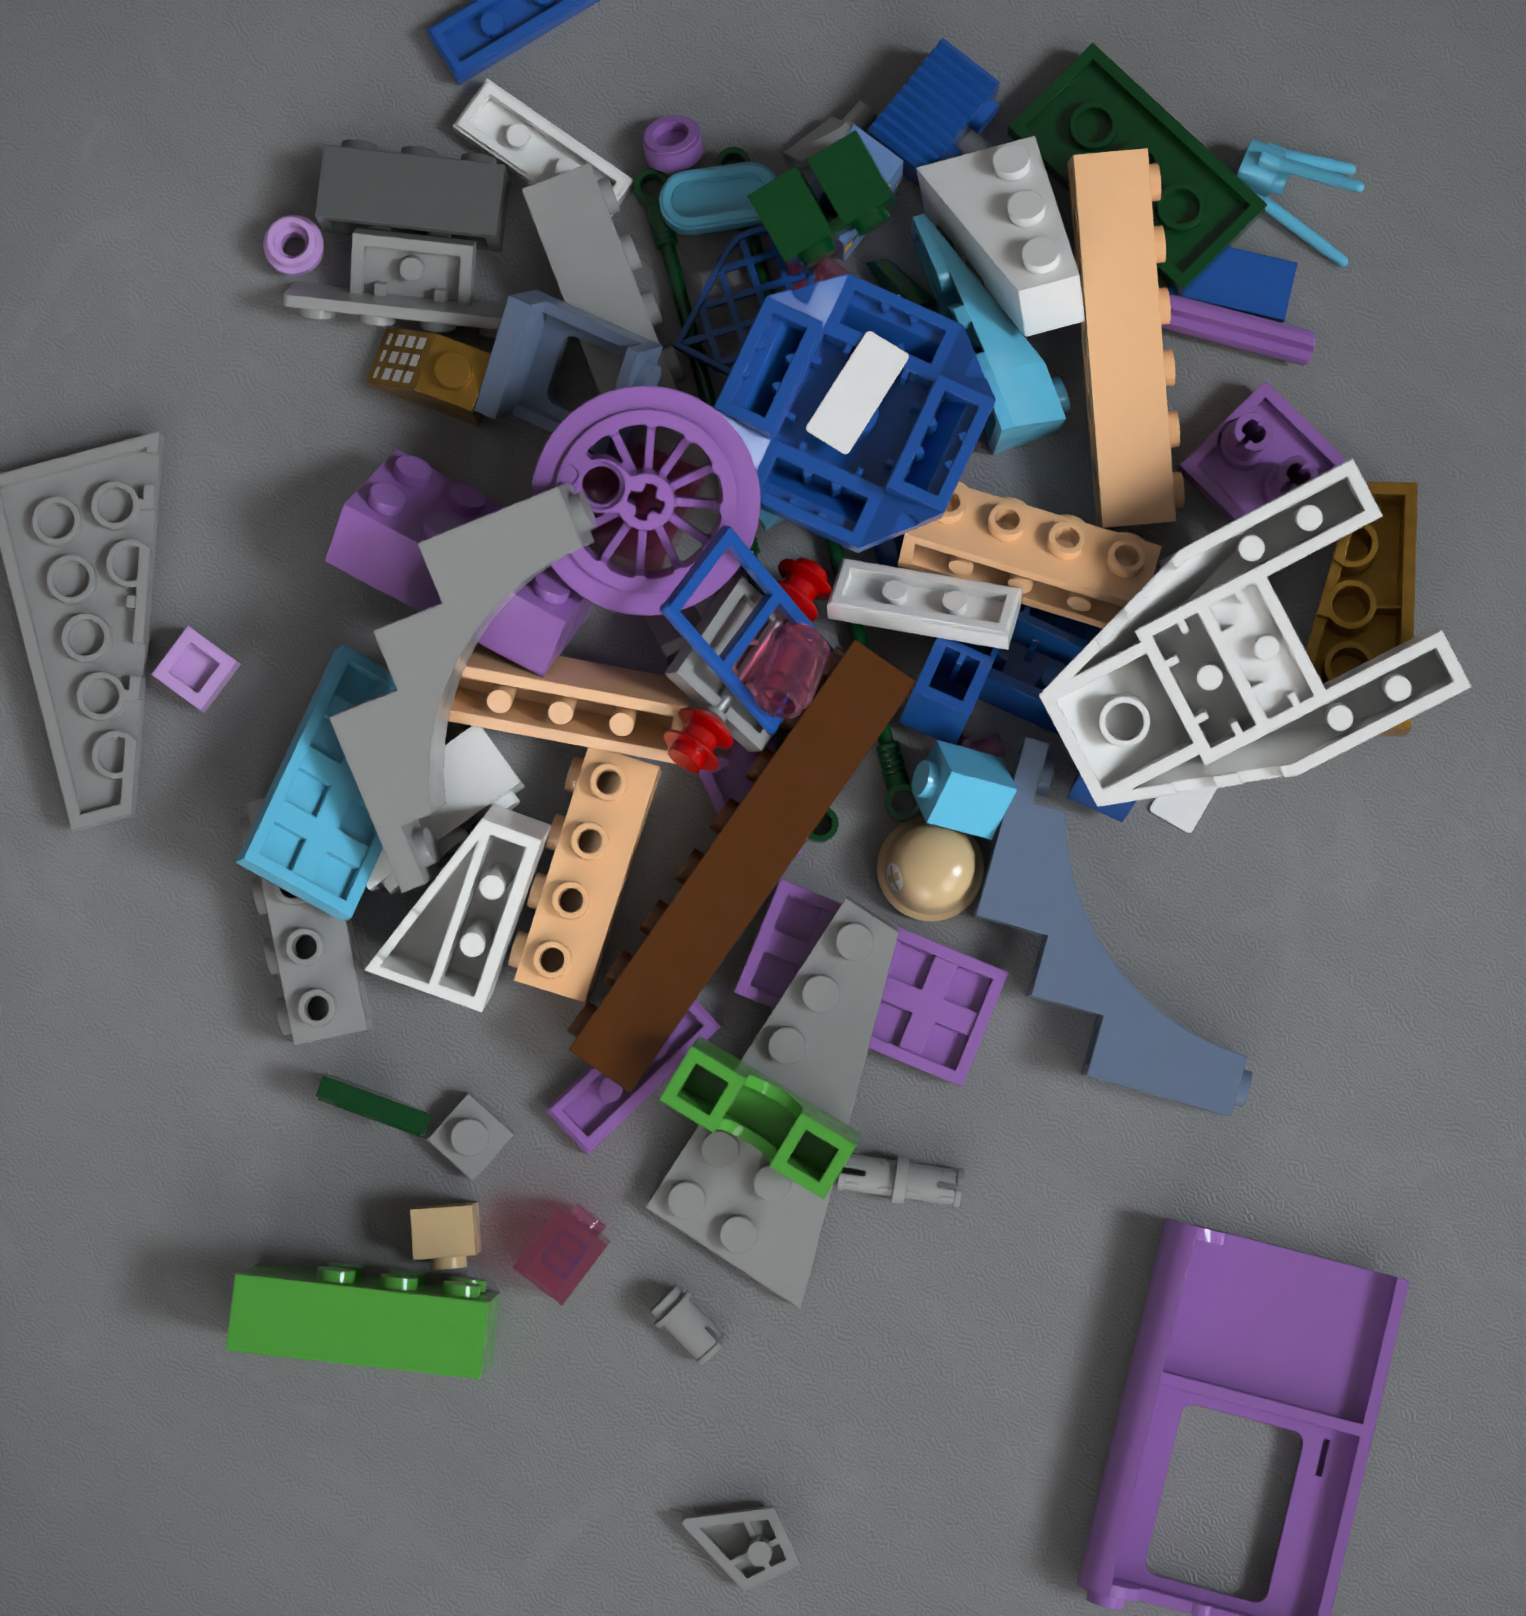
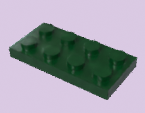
[1008,42,1268,296]

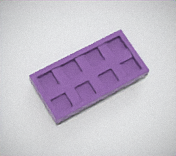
[734,879,1009,1087]

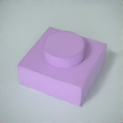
[151,626,241,713]

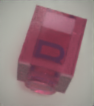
[513,1203,611,1305]

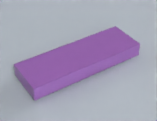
[546,1000,721,1155]

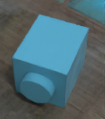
[912,740,1017,840]

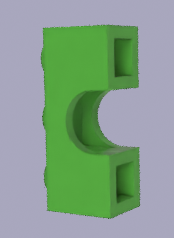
[659,1036,861,1200]

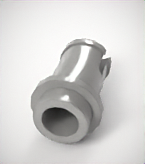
[649,1285,729,1366]

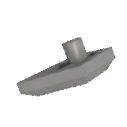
[682,1506,801,1592]

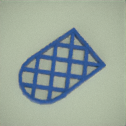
[673,226,815,376]

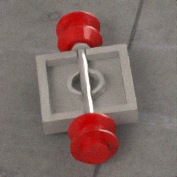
[663,557,832,773]

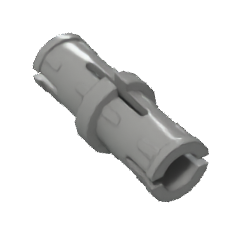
[836,1154,964,1209]

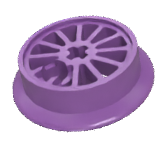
[531,386,761,615]

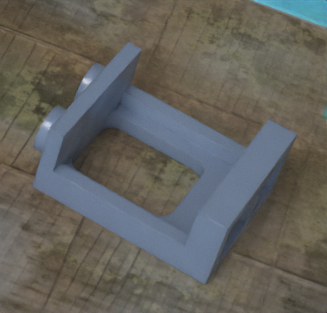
[474,289,663,468]

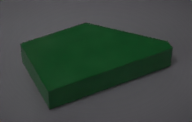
[316,1075,432,1137]

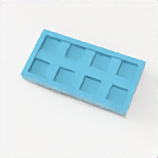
[235,644,397,921]

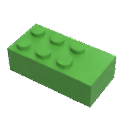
[226,1262,501,1380]

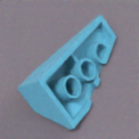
[910,213,1070,456]

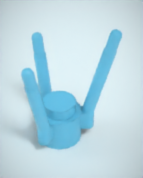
[1237,139,1365,267]

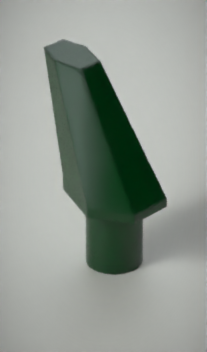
[866,259,937,309]

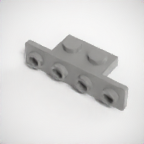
[283,228,506,338]

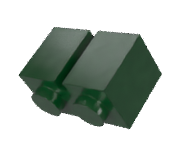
[747,130,899,269]

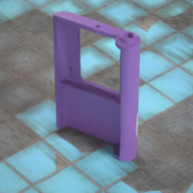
[1077,1218,1410,1616]

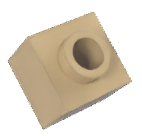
[410,1202,482,1270]

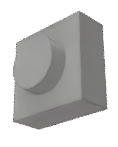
[427,1093,516,1181]

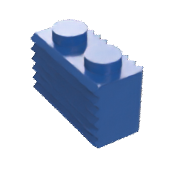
[868,38,1000,187]

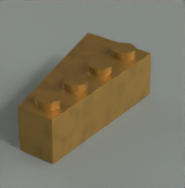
[1306,482,1418,737]

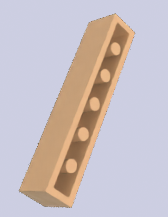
[1067,148,1185,528]

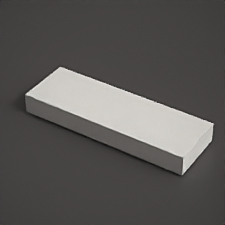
[452,78,634,217]
[827,558,1022,650]

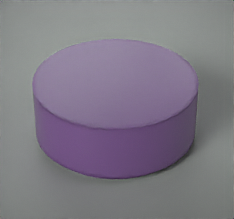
[641,115,704,172]

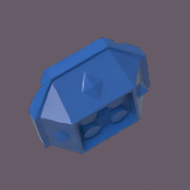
[714,273,996,553]

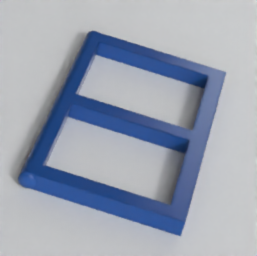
[659,526,834,735]

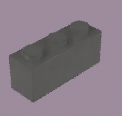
[315,139,510,252]

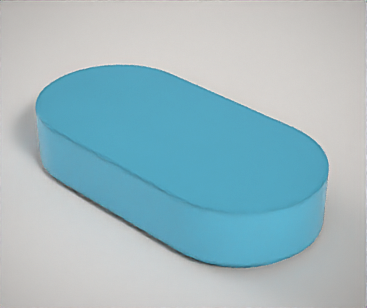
[659,162,776,235]

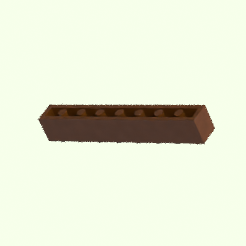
[567,640,916,1093]

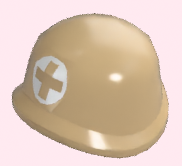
[877,816,984,921]

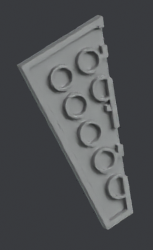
[0,431,164,831]
[646,896,899,1309]

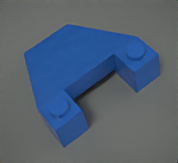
[899,565,1161,823]

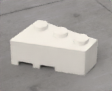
[916,136,1085,337]
[365,804,551,1012]

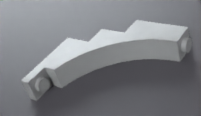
[329,482,596,893]

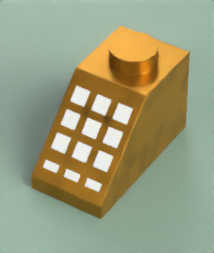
[365,327,491,426]

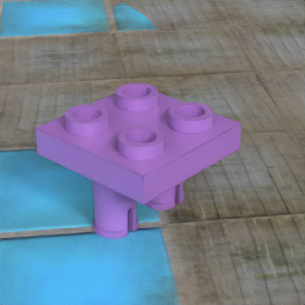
[1177,381,1347,522]

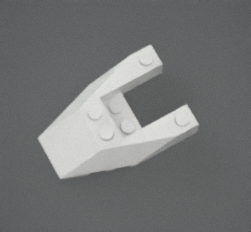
[1039,459,1471,807]

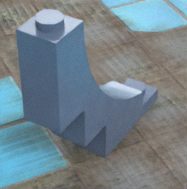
[972,737,1252,1117]

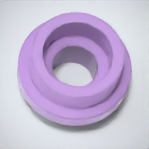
[263,215,325,276]

